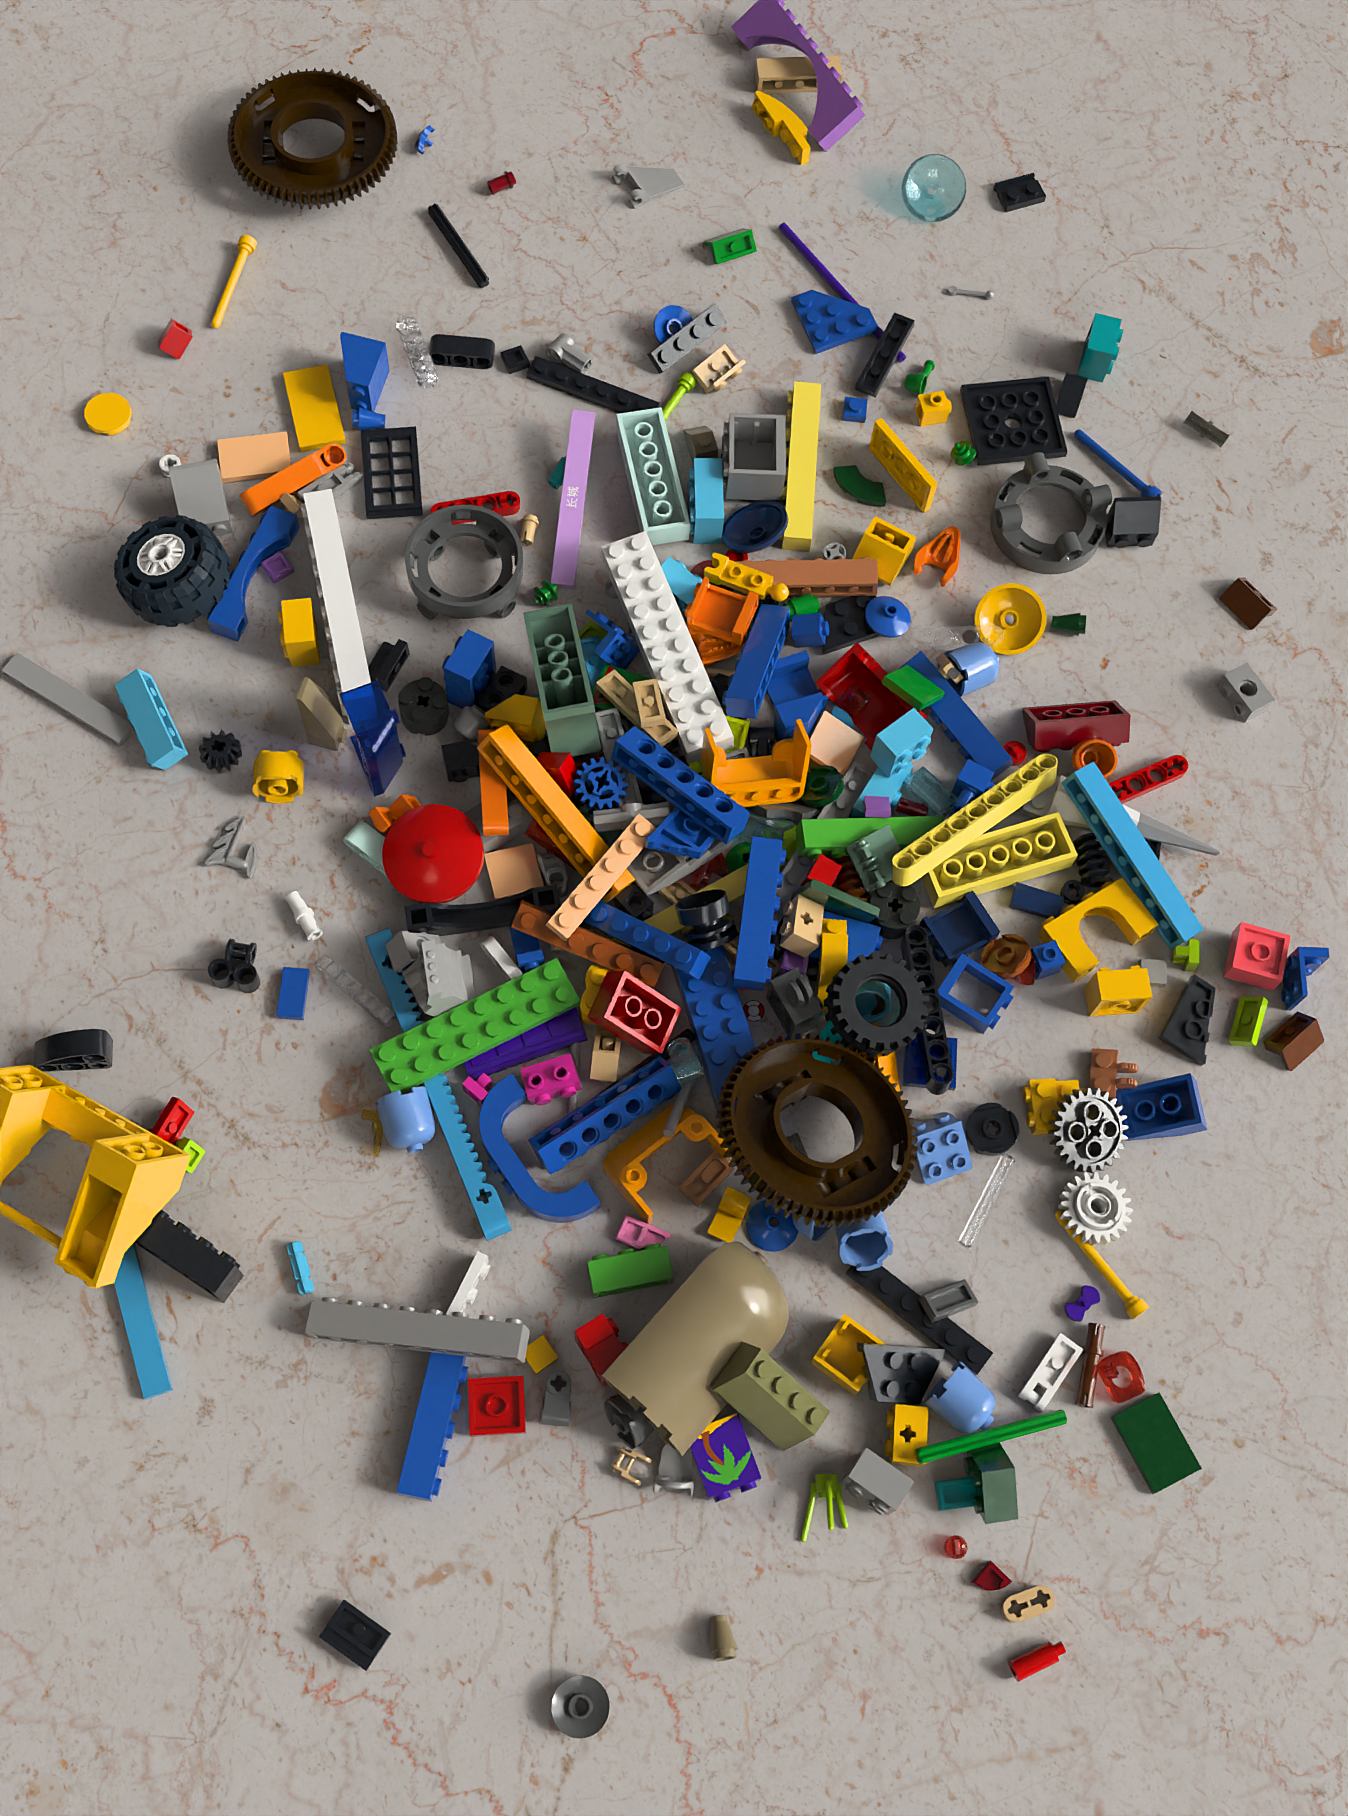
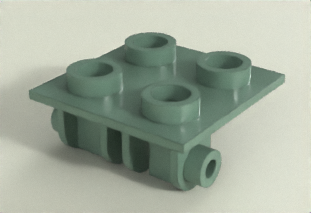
[845,825,901,892]

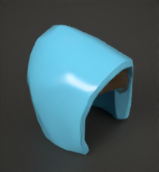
[855,981,891,1022]

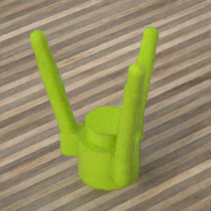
[800,1473,848,1542]

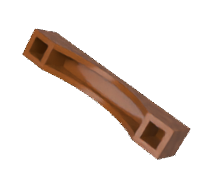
[511,900,664,987]

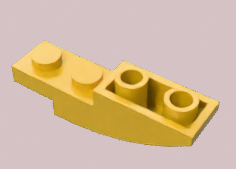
[752,91,810,165]

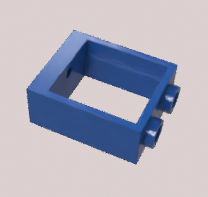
[938,953,1014,1034]

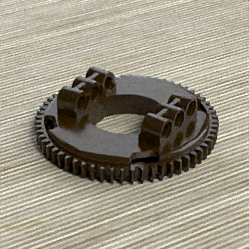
[227,68,398,209]
[716,1033,918,1228]

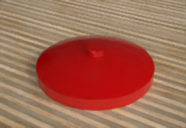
[382,804,484,904]

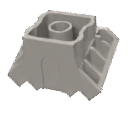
[402,938,476,1017]

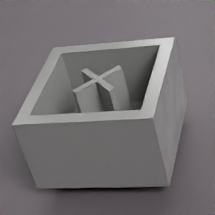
[841,1448,914,1515]

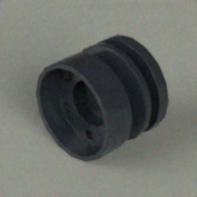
[675,889,738,950]

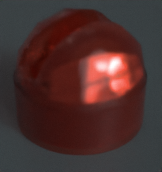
[944,1535,968,1559]

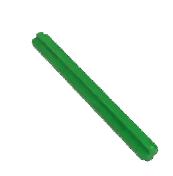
[915,1410,1067,1464]

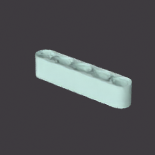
[343,820,386,875]

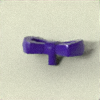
[1064,1285,1100,1322]

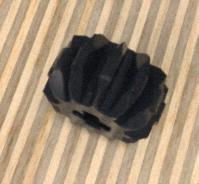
[199,729,242,773]

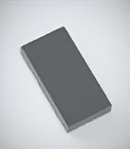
[919,1279,978,1323]

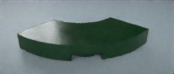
[833,465,886,507]

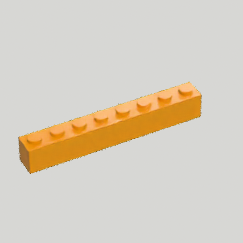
[477,724,635,903]

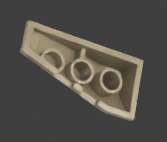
[296,677,347,751]

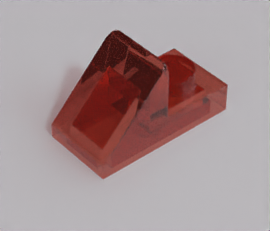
[690,852,729,891]

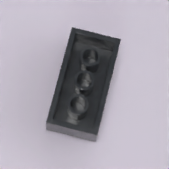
[135,1210,244,1303]

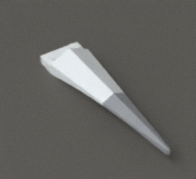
[1021,775,1220,856]

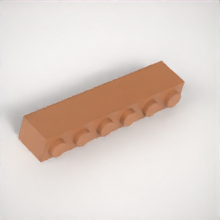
[735,557,878,597]

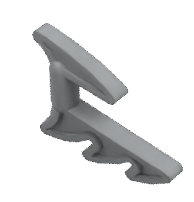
[205,816,257,879]

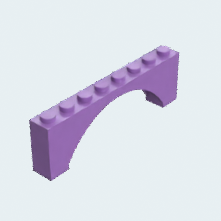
[731,0,866,151]

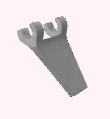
[612,165,684,208]

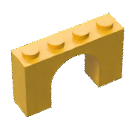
[1038,877,1159,983]

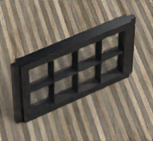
[361,426,423,519]

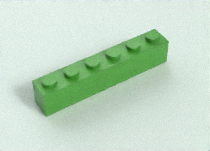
[795,816,944,859]

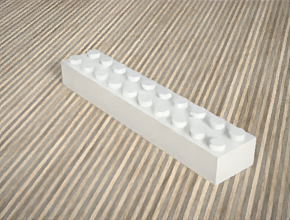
[301,489,378,724]
[601,531,734,764]

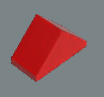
[536,752,578,798]

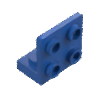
[586,609,640,670]
[1281,947,1329,1010]

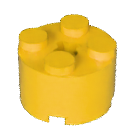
[252,750,304,804]

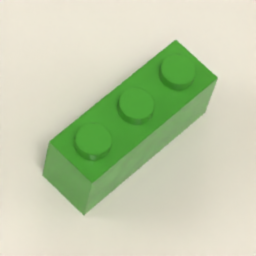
[587,1243,674,1298]

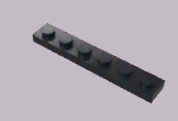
[526,356,660,413]
[845,1265,993,1375]

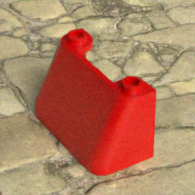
[815,643,928,751]

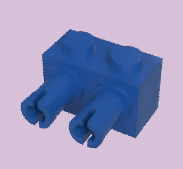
[949,759,995,817]

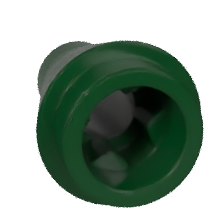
[1052,612,1086,636]

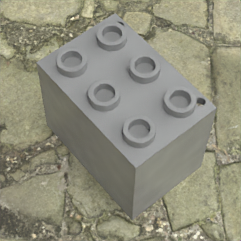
[722,413,786,501]

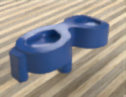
[414,125,435,155]

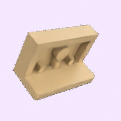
[691,344,746,394]

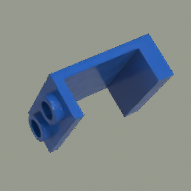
[766,651,828,713]

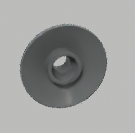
[551,1675,610,1739]

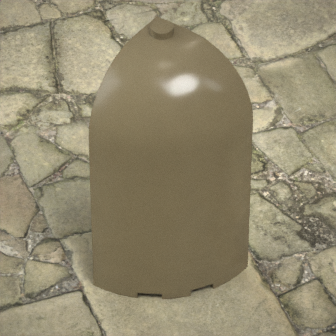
[602,1241,789,1456]

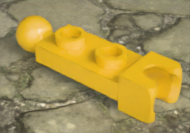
[704,552,789,602]

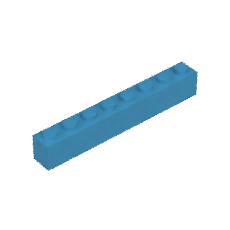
[1061,762,1204,950]

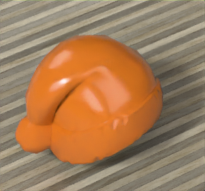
[1071,738,1118,778]

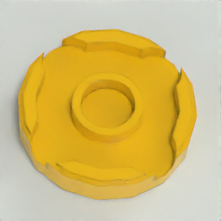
[84,393,132,435]

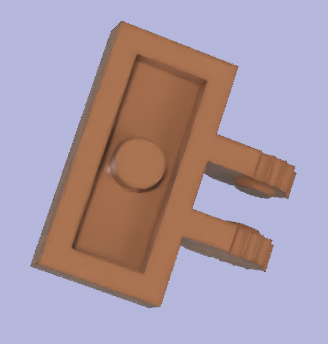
[1089,1048,1138,1098]

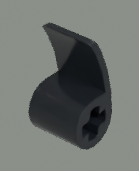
[1056,372,1088,418]

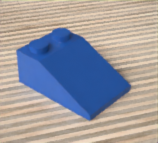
[1116,1073,1208,1141]

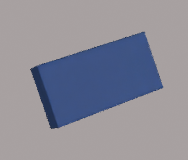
[276,967,310,1020]

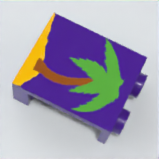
[690,1413,761,1503]

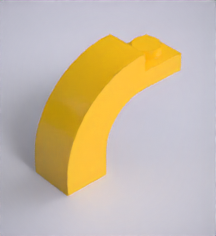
[815,918,848,1011]

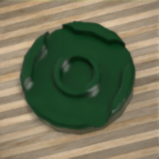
[799,765,844,808]

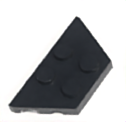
[822,595,892,655]
[857,1342,945,1404]

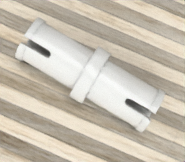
[285,891,323,941]

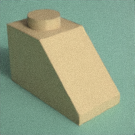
[590,1027,621,1083]

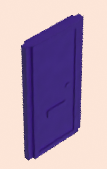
[463,1007,588,1081]

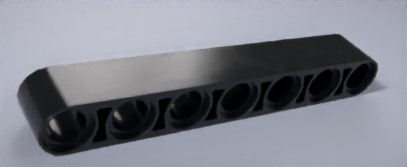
[901,925,953,1095]

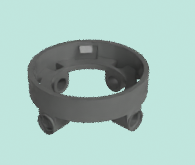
[990,452,1112,575]
[405,505,524,620]

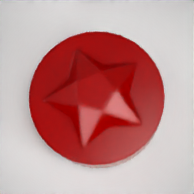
[1003,740,1027,766]

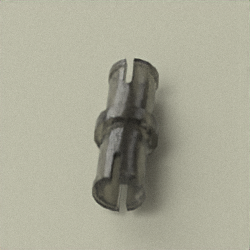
[1184,411,1230,448]

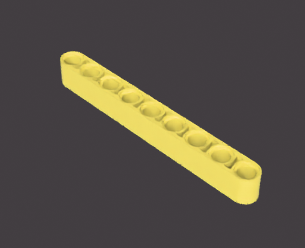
[892,753,1058,886]

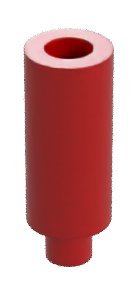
[1008,1641,1066,1682]

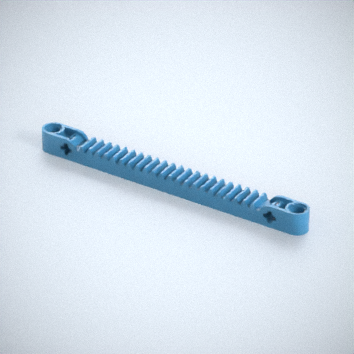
[365,928,512,1241]

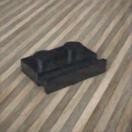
[994,173,1046,212]
[319,1600,392,1671]

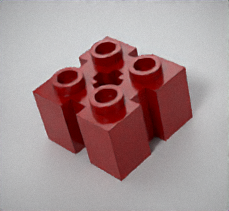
[574,1313,628,1387]

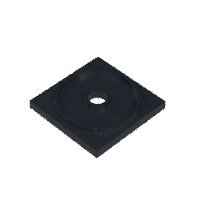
[960,377,1068,466]

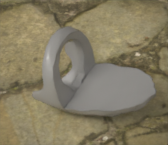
[653,1443,694,1497]

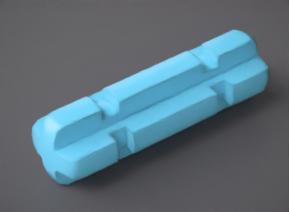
[286,1241,314,1295]

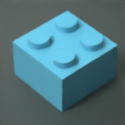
[870,708,933,778]

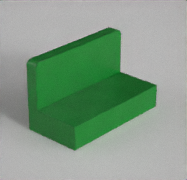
[704,228,757,264]

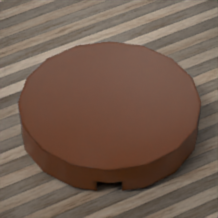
[980,934,1032,980]

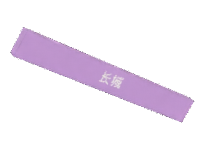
[551,410,595,589]

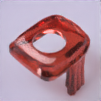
[1098,1351,1146,1404]

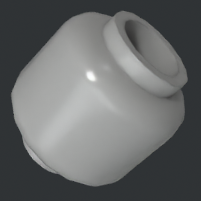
[453,705,489,741]

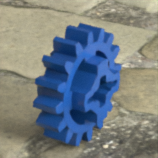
[573,757,628,811]

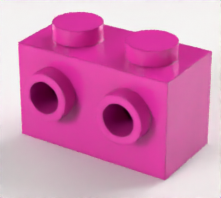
[520,1053,582,1106]

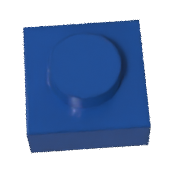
[842,397,867,423]

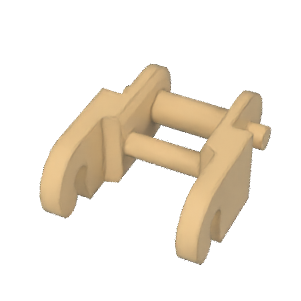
[609,1446,652,1486]

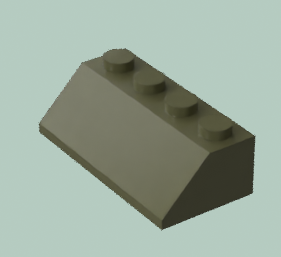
[711,1342,830,1451]

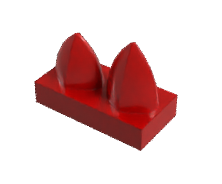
[147,1097,195,1146]

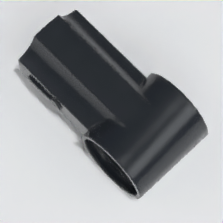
[748,727,775,757]

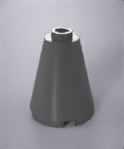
[604,1394,654,1449]

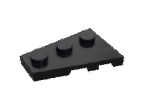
[1158,974,1216,1066]

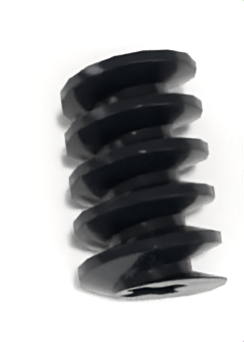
[1073,833,1113,888]

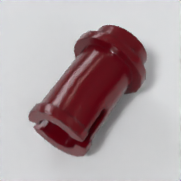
[487,171,516,195]
[896,797,929,817]

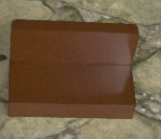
[1220,577,1277,630]
[1263,1011,1324,1071]

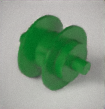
[950,441,976,466]
[533,580,558,607]

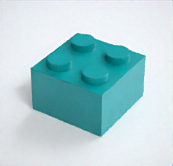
[1077,313,1123,383]

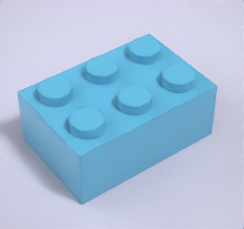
[687,458,724,544]

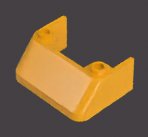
[701,719,812,807]
[603,1104,730,1224]

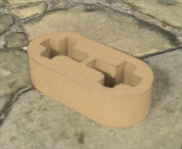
[1001,1585,1055,1623]

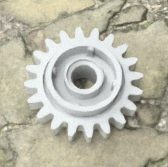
[1058,1172,1133,1246]

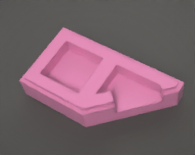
[615,1214,671,1251]

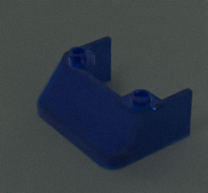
[339,680,406,797]

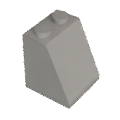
[168,459,233,536]

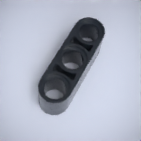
[428,334,495,369]

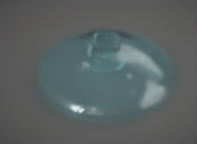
[901,154,966,222]

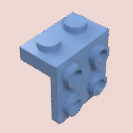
[912,1112,972,1185]

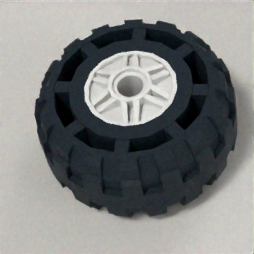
[114,515,230,627]

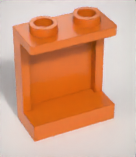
[684,576,759,646]

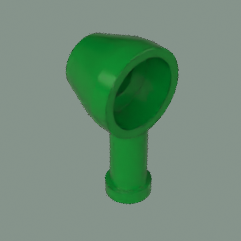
[904,360,935,396]

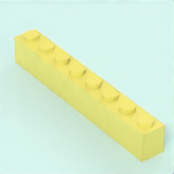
[778,381,821,552]

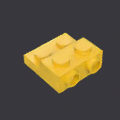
[1022,1078,1079,1135]

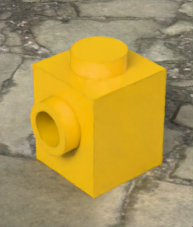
[914,390,952,427]

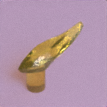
[361,1109,383,1157]

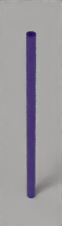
[779,222,906,363]

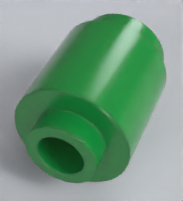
[783,593,820,622]

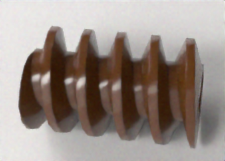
[834,856,870,903]

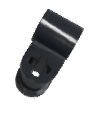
[208,938,261,993]

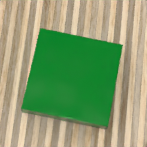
[881,665,945,711]

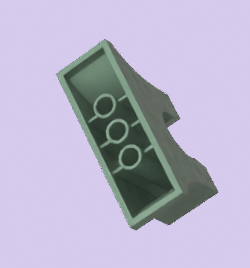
[523,603,601,757]

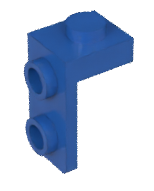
[509,926,544,974]

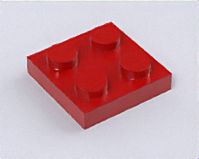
[468,1375,526,1437]

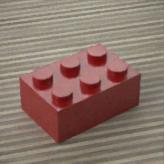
[587,971,681,1054]

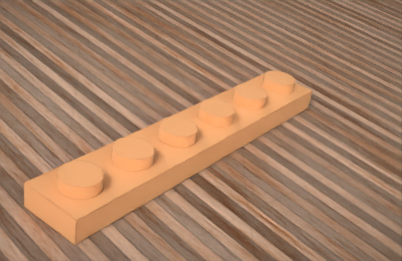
[546,814,656,942]

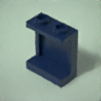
[919,891,1000,968]

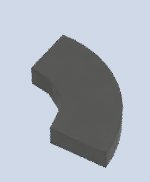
[749,802,820,822]

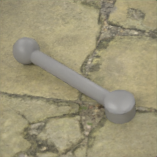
[948,286,994,299]

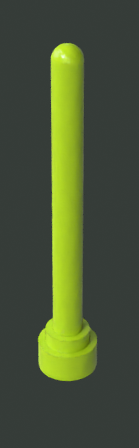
[662,372,697,421]

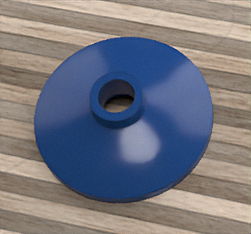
[653,305,692,344]
[865,596,911,638]
[746,1199,798,1252]

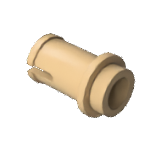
[519,514,539,546]

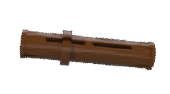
[1075,1323,1106,1408]

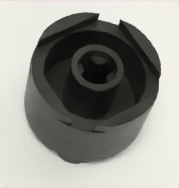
[398,677,449,736]
[869,882,920,939]

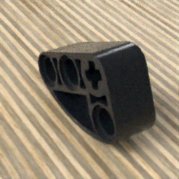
[34,1029,113,1072]

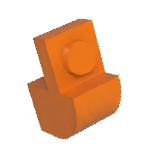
[368,794,422,835]

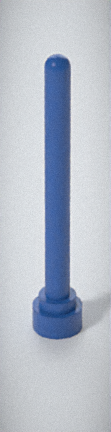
[1074,429,1162,497]

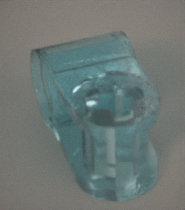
[668,1038,705,1086]

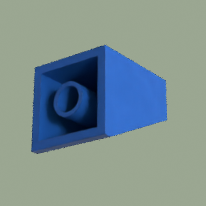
[340,332,390,412]

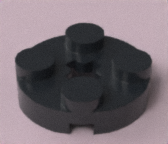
[965,1103,1019,1156]

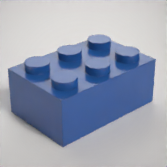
[442,629,496,709]

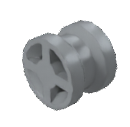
[821,542,846,560]

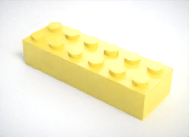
[921,812,1078,908]

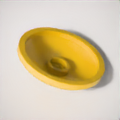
[974,583,1047,655]

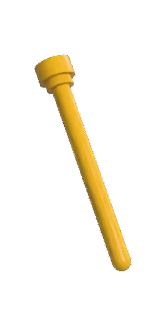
[211,235,257,328]
[1055,1210,1149,1320]

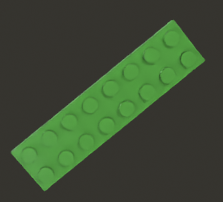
[369,958,581,1094]

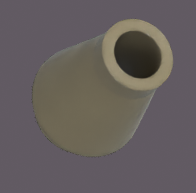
[709,1615,738,1662]

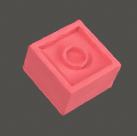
[1223,922,1291,991]

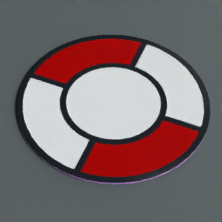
[743,1000,765,1022]

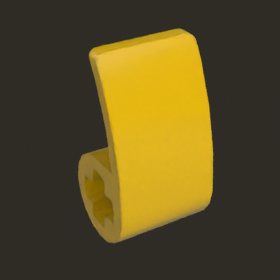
[707,1186,752,1243]

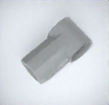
[546,333,593,374]

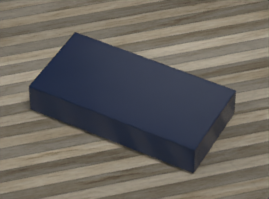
[1009,882,1064,919]

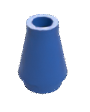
[352,407,385,430]

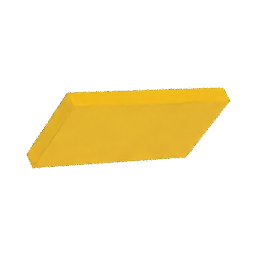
[283,364,346,452]
[868,418,938,513]

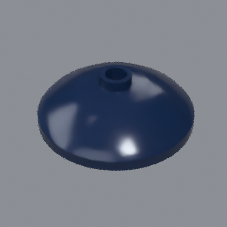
[721,501,789,554]

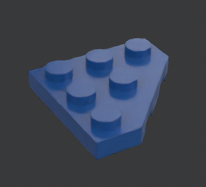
[791,290,878,354]

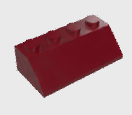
[1022,700,1131,752]

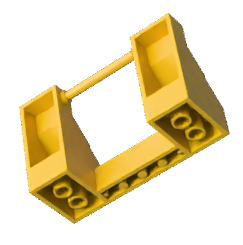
[0,1065,191,1288]

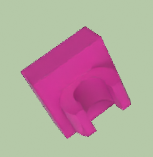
[462,1073,492,1106]

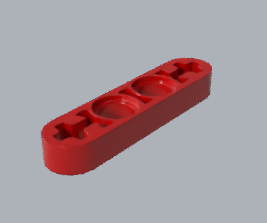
[430,491,520,525]
[1109,755,1189,804]

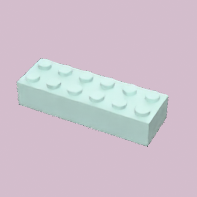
[616,407,691,545]

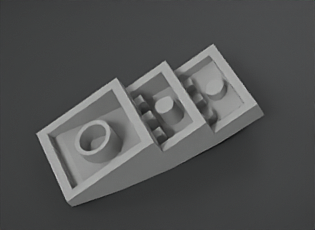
[627,838,734,895]

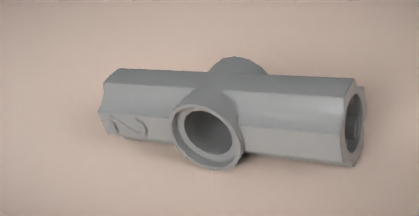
[593,802,670,834]

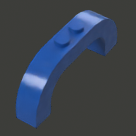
[479,1074,601,1223]

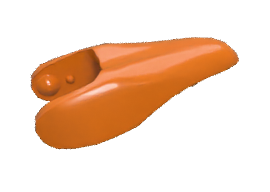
[913,526,961,587]
[687,627,746,668]

